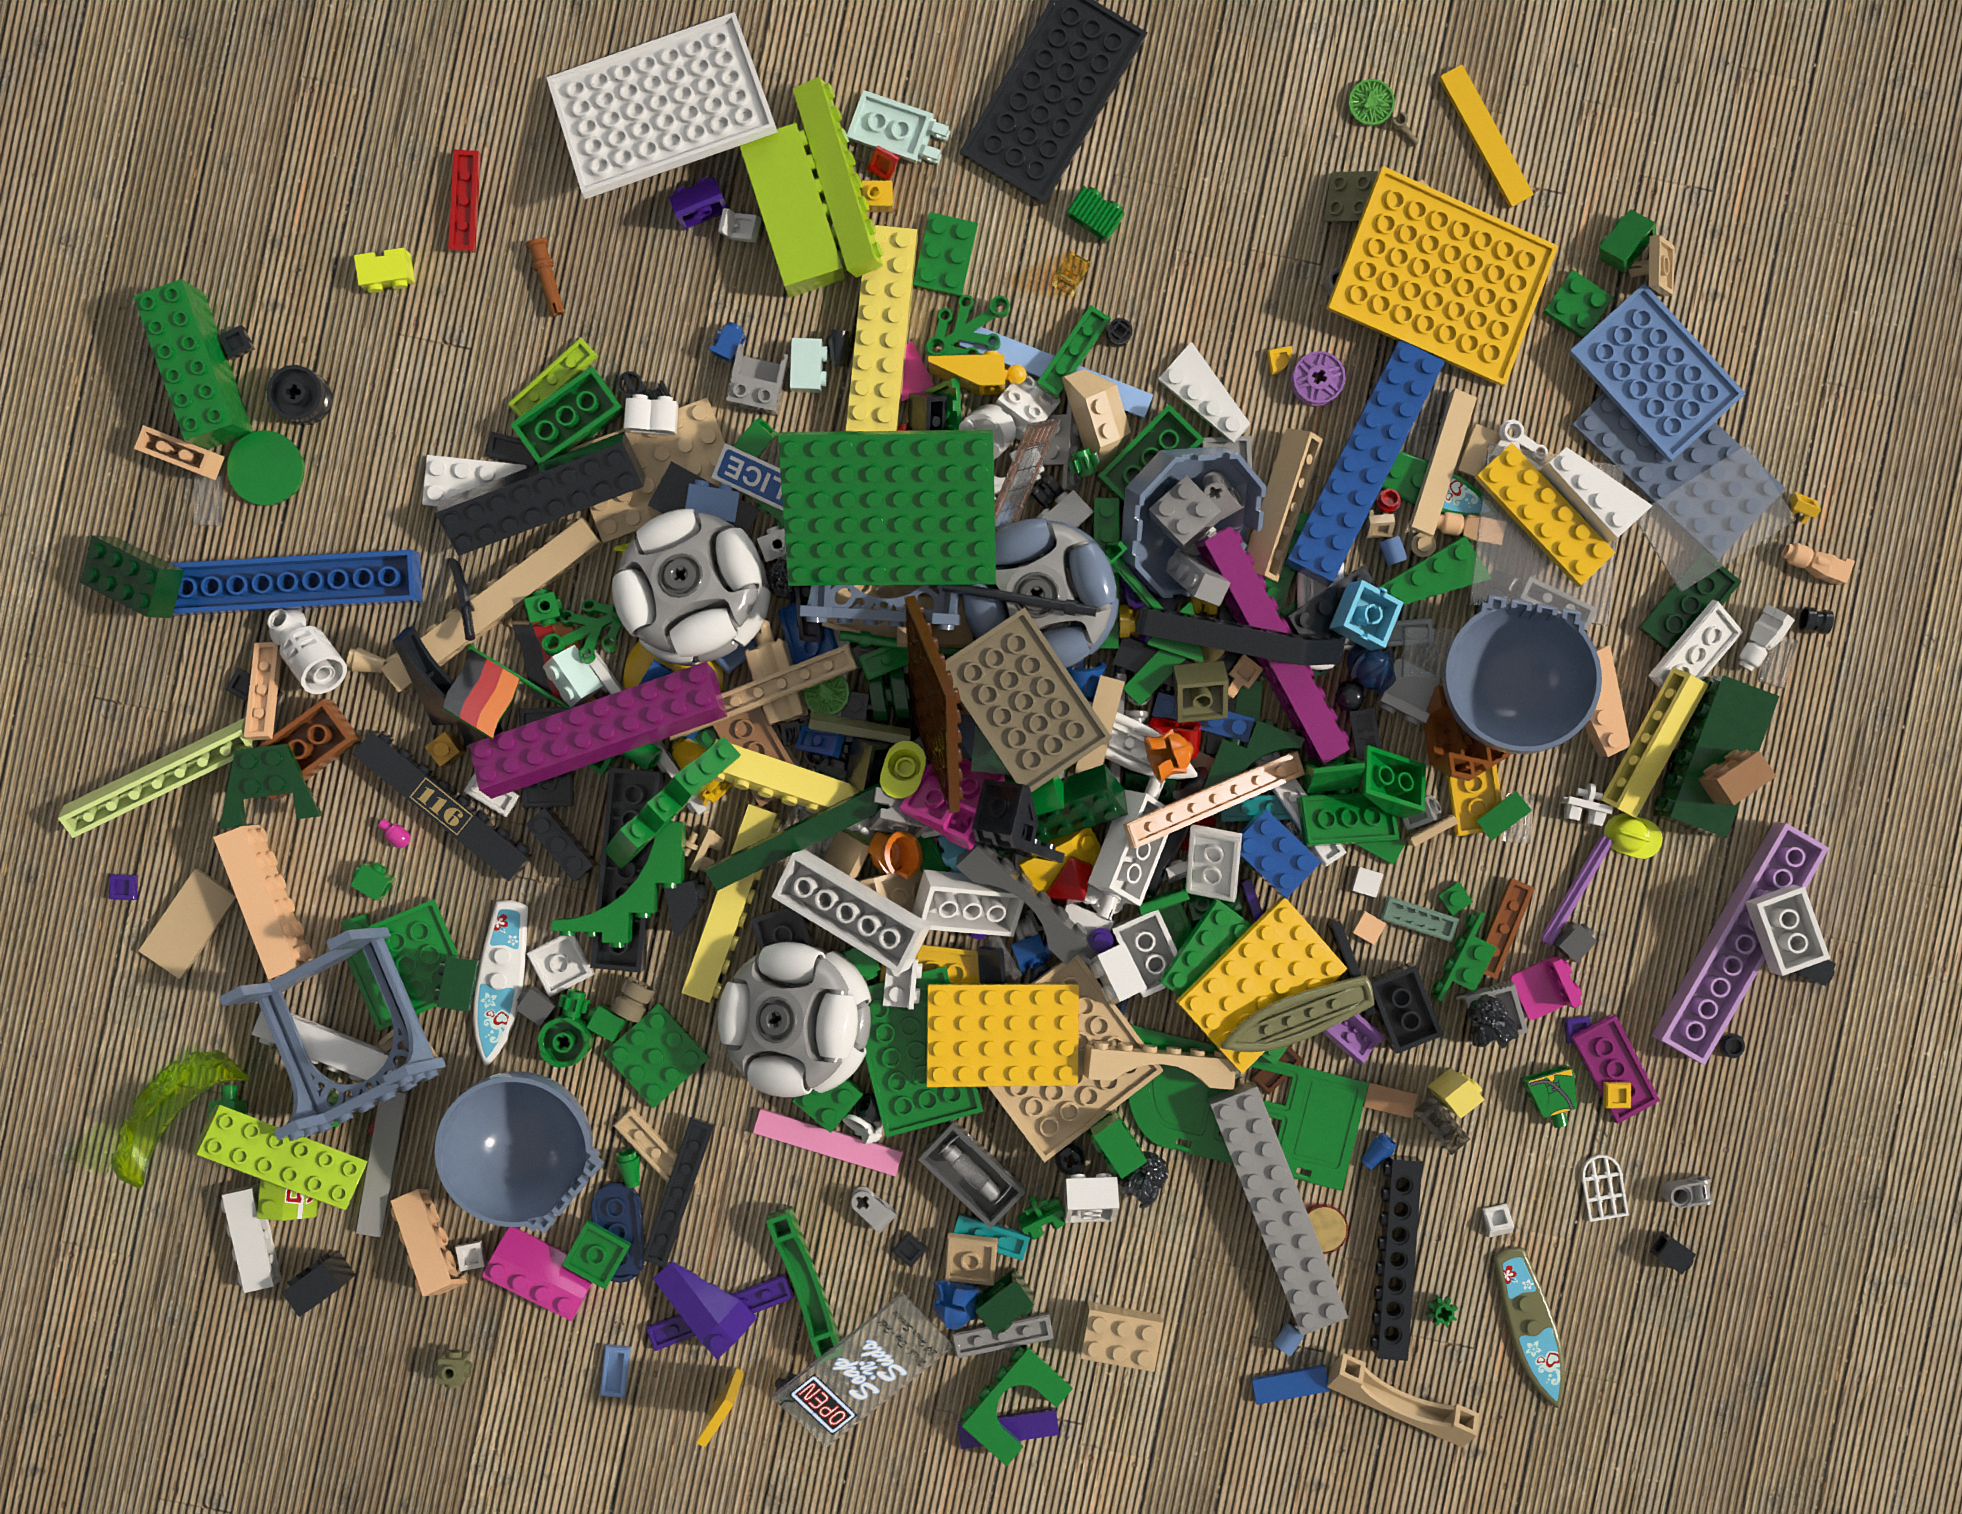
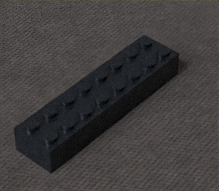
[435,432,646,556]
[590,767,665,973]

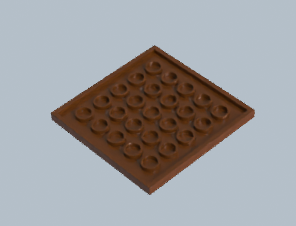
[904,595,963,813]

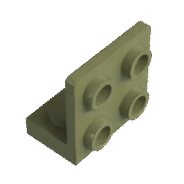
[1324,171,1378,222]

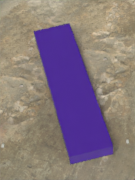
[958,1408,1059,1449]

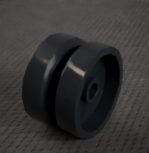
[266,365,333,426]

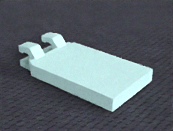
[847,90,950,165]

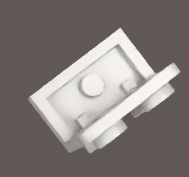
[995,374,1060,441]

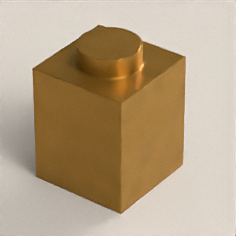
[425,732,467,767]

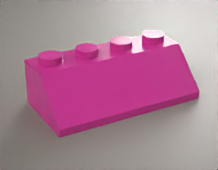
[482,1227,592,1321]

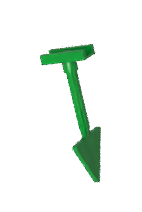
[1104,541,1204,662]

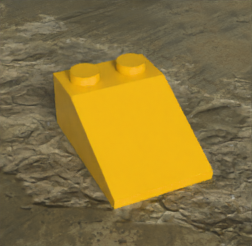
[1017,828,1102,893]

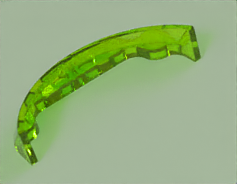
[111,1050,250,1189]

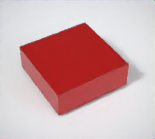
[867,145,900,181]

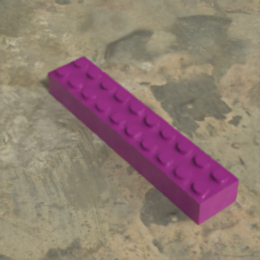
[1194,526,1350,764]
[469,661,727,799]

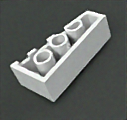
[1539,447,1652,544]

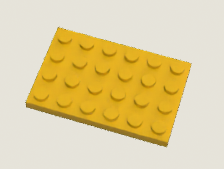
[1175,896,1347,1074]
[926,983,1079,1087]

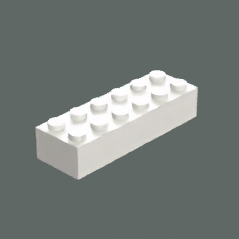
[772,849,932,974]

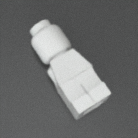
[1738,604,1795,671]

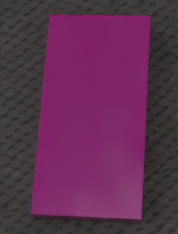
[1570,1013,1660,1124]

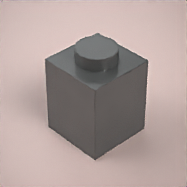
[1553,922,1598,963]
[516,986,558,1026]

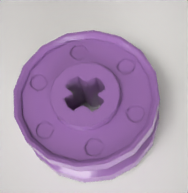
[1290,351,1346,407]

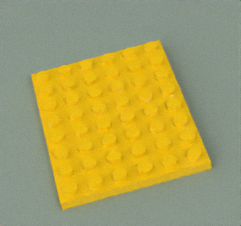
[1326,166,1559,387]

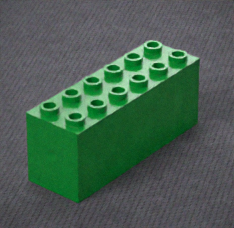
[133,279,254,450]

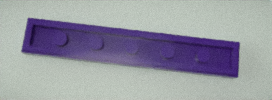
[646,1273,795,1351]

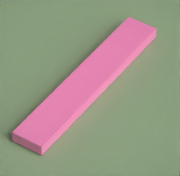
[753,1108,903,1176]

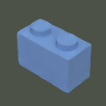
[685,479,740,522]

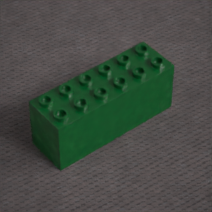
[1653,675,1780,838]

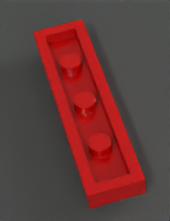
[448,149,481,253]

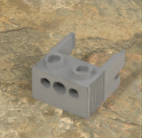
[726,344,789,416]
[868,787,929,838]
[1455,980,1529,1045]

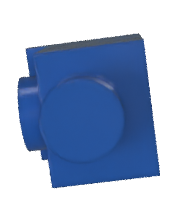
[709,322,747,364]
[1011,934,1052,975]

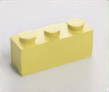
[1427,1068,1484,1119]

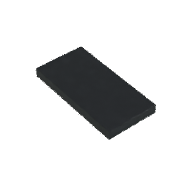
[648,461,760,534]
[519,707,574,808]

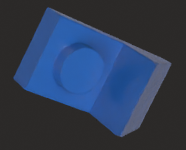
[795,725,845,759]

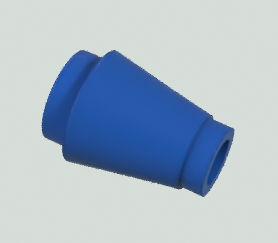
[1361,1132,1397,1170]

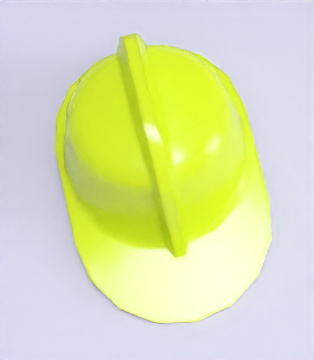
[880,741,926,799]
[1604,814,1663,859]

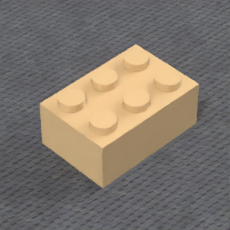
[1079,1301,1163,1372]

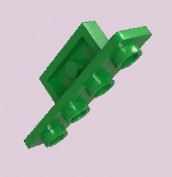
[1431,910,1497,1003]

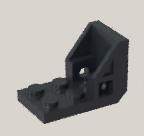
[972,779,1065,863]

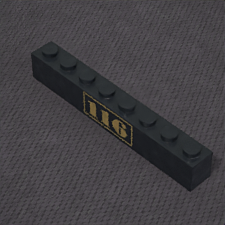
[352,731,533,881]

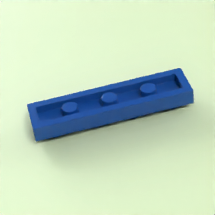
[1152,692,1255,743]

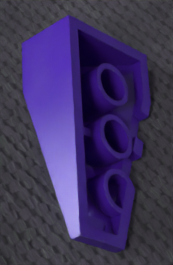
[653,1261,757,1359]

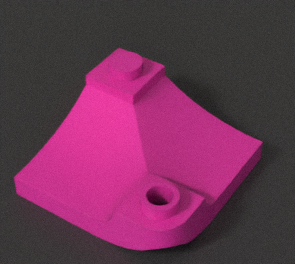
[899,758,1005,850]

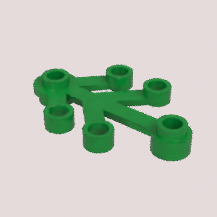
[925,295,1010,356]
[542,599,623,664]

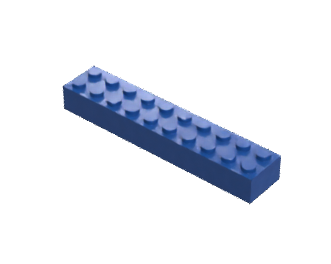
[1284,340,1445,587]
[170,550,423,616]

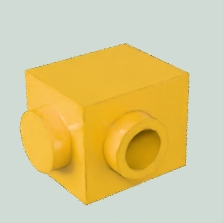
[860,181,893,212]

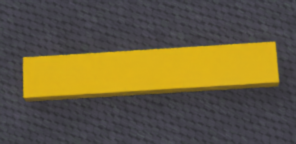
[1439,64,1534,209]

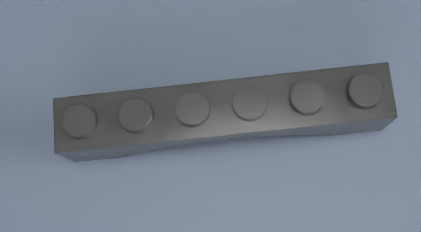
[956,841,1088,965]

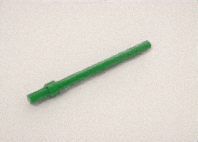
[839,630,963,656]

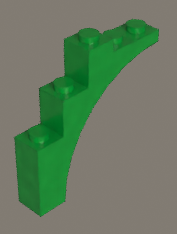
[604,737,741,869]
[551,821,686,948]

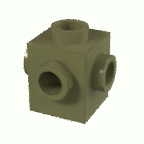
[434,1349,473,1388]

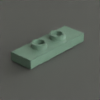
[1379,895,1459,942]

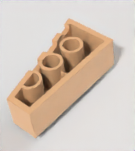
[1584,645,1631,757]
[391,1189,468,1297]

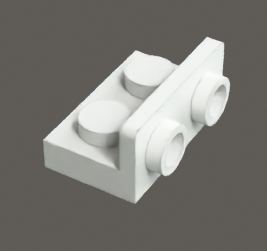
[883,957,922,1010]

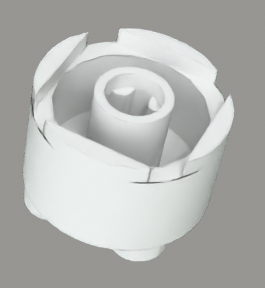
[959,404,1016,459]

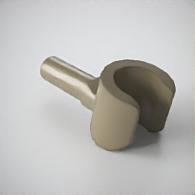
[1392,112,1420,146]

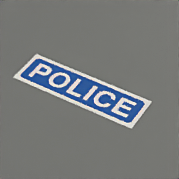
[711,443,783,511]

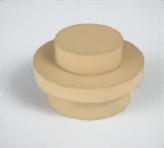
[1411,533,1436,557]

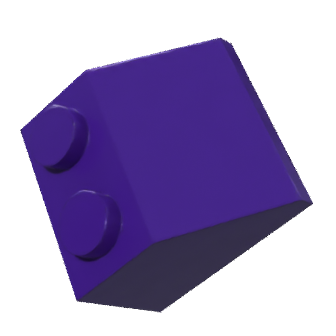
[668,177,727,231]

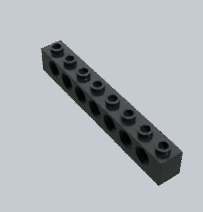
[1370,1155,1423,1361]

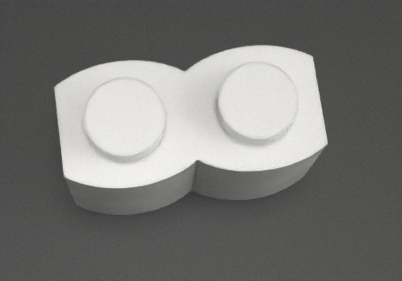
[624,394,679,435]

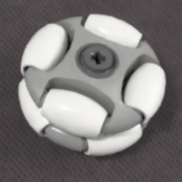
[612,509,771,666]
[717,942,871,1098]

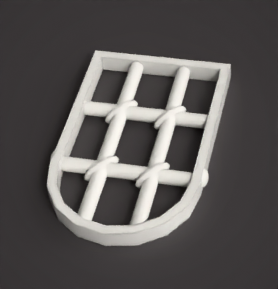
[1581,1154,1629,1222]

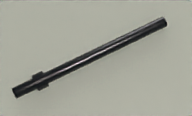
[942,585,1097,617]

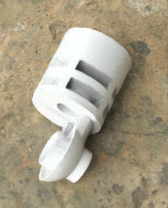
[267,609,347,694]

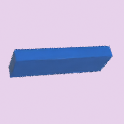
[1251,1364,1330,1405]

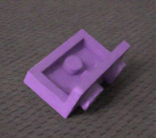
[1322,1013,1385,1065]

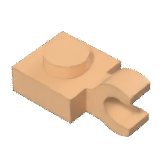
[1227,654,1263,699]

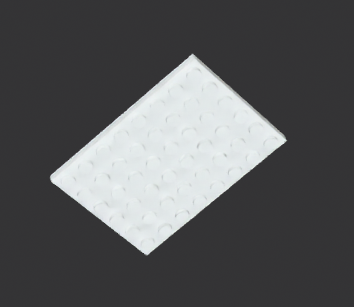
[546,12,777,199]

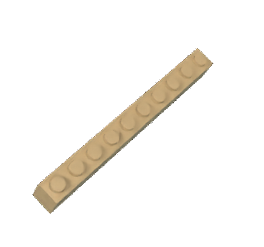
[381,518,604,693]

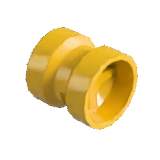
[1190,596,1217,615]

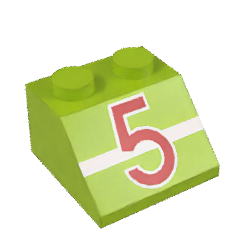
[257,1179,318,1221]

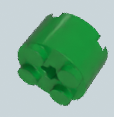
[538,1014,594,1068]

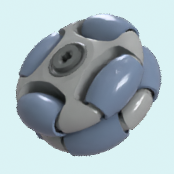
[963,518,1119,668]

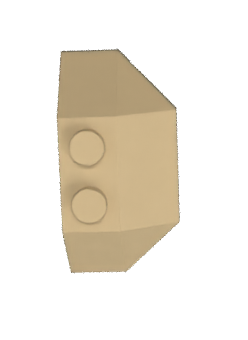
[1061,369,1131,471]

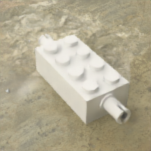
[1088,775,1169,921]

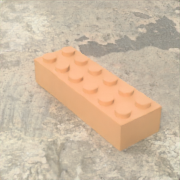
[213,824,313,980]

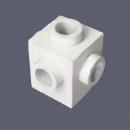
[757,525,786,562]

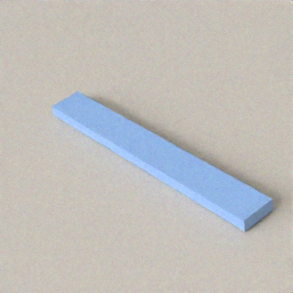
[959,327,1153,419]

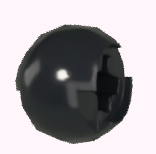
[1335,680,1365,711]
[855,1093,881,1124]
[1055,1144,1086,1175]

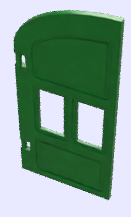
[1128,1024,1369,1191]

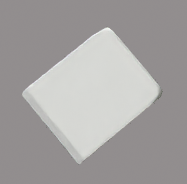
[1482,1204,1514,1237]

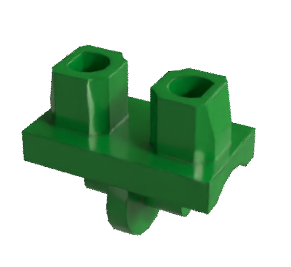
[1017,1196,1065,1240]

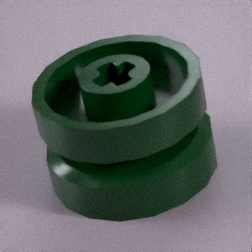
[868,667,911,724]

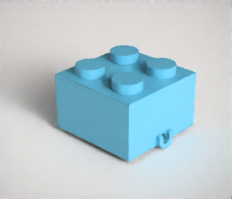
[1329,580,1404,651]

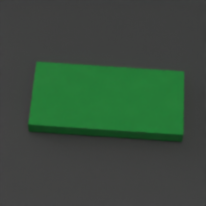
[1297,793,1400,847]

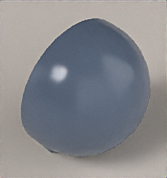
[1443,595,1602,754]
[434,1071,604,1233]

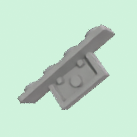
[1042,400,1082,492]

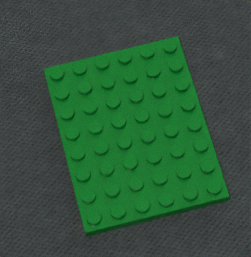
[778,430,996,586]

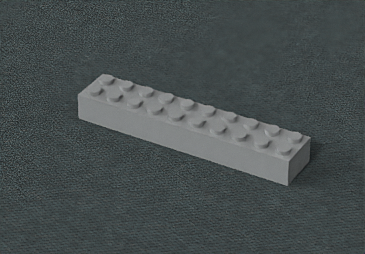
[1207,1080,1348,1336]

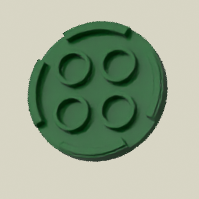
[227,430,305,506]

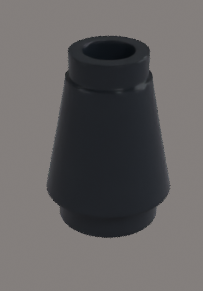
[827,330,852,366]

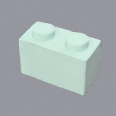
[790,338,828,393]
[543,645,603,708]

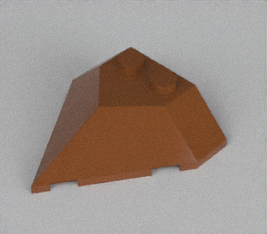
[1423,685,1512,781]

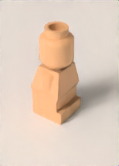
[1436,512,1506,545]
[1782,543,1855,585]

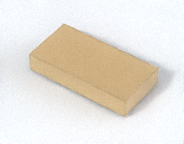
[1405,814,1458,847]

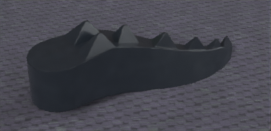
[1146,766,1208,897]

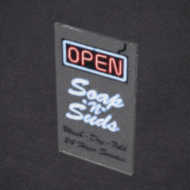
[772,1292,954,1448]

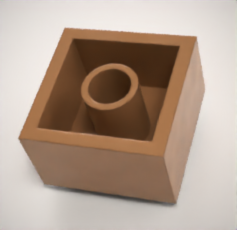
[1698,749,1777,805]

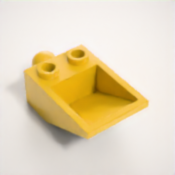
[928,351,1027,396]

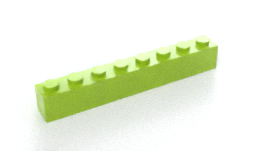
[793,77,883,278]

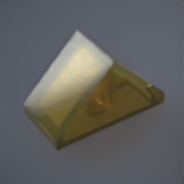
[1052,251,1092,297]

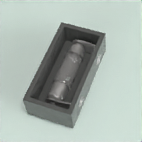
[918,1119,1025,1229]

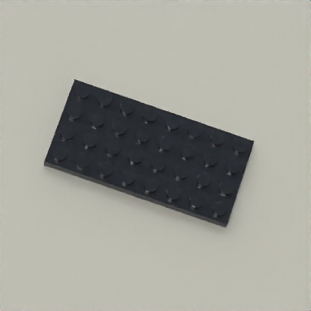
[960,0,1148,206]

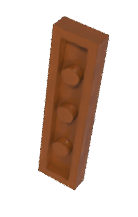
[1484,878,1535,979]

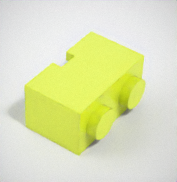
[354,247,415,293]

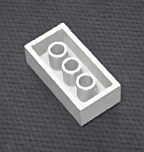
[912,870,1024,937]

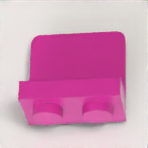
[1510,956,1583,1020]

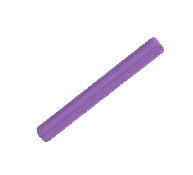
[1540,835,1613,945]

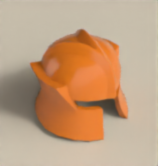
[1144,729,1193,784]
[868,831,923,879]

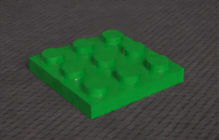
[603,1002,710,1109]

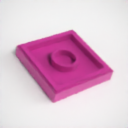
[901,341,935,403]

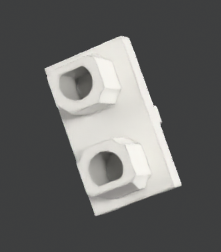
[1561,783,1613,826]

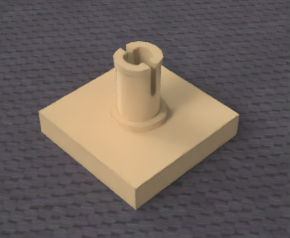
[1629,235,1674,296]

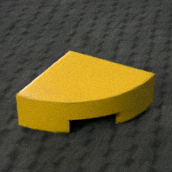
[1266,346,1292,376]

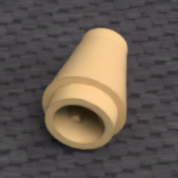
[346,647,386,673]

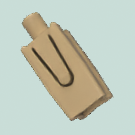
[745,620,809,726]

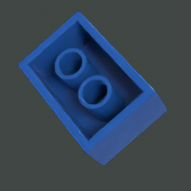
[1239,809,1321,899]

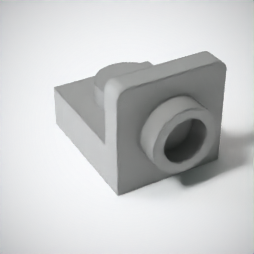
[1402,795,1441,831]

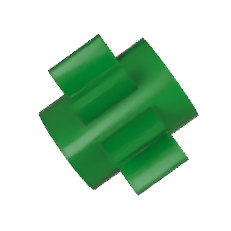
[1067,447,1100,478]
[557,989,591,1018]
[1426,1295,1458,1328]

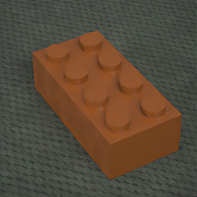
[257,699,362,800]

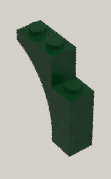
[1203,719,1305,789]

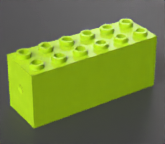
[740,123,848,298]
[192,1105,368,1210]

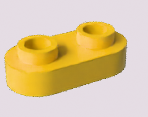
[1119,605,1135,638]

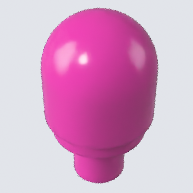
[377,819,410,848]

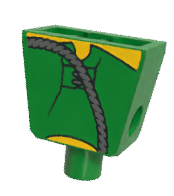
[1520,1065,1577,1128]

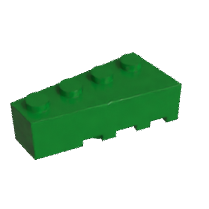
[1378,536,1491,605]

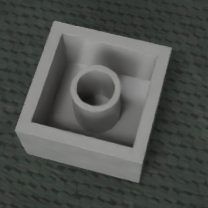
[1149,475,1221,552]

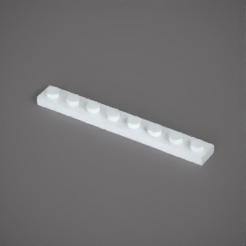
[584,649,710,815]

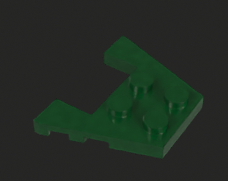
[220,744,322,829]

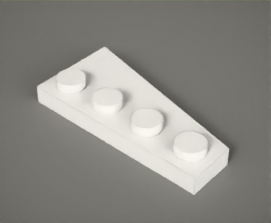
[1158,342,1250,444]

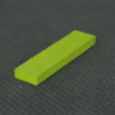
[507,337,599,417]

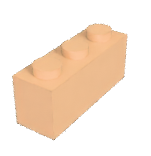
[134,425,224,480]

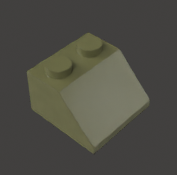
[1173,661,1228,723]

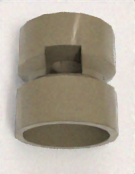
[610,976,655,1023]

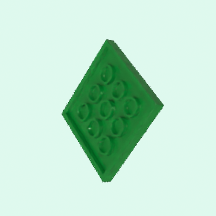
[346,899,459,1031]

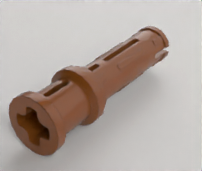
[525,238,565,317]

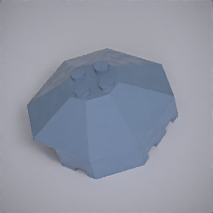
[1121,446,1267,598]

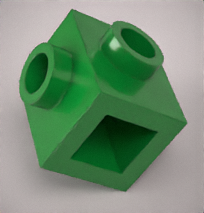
[523,589,563,627]

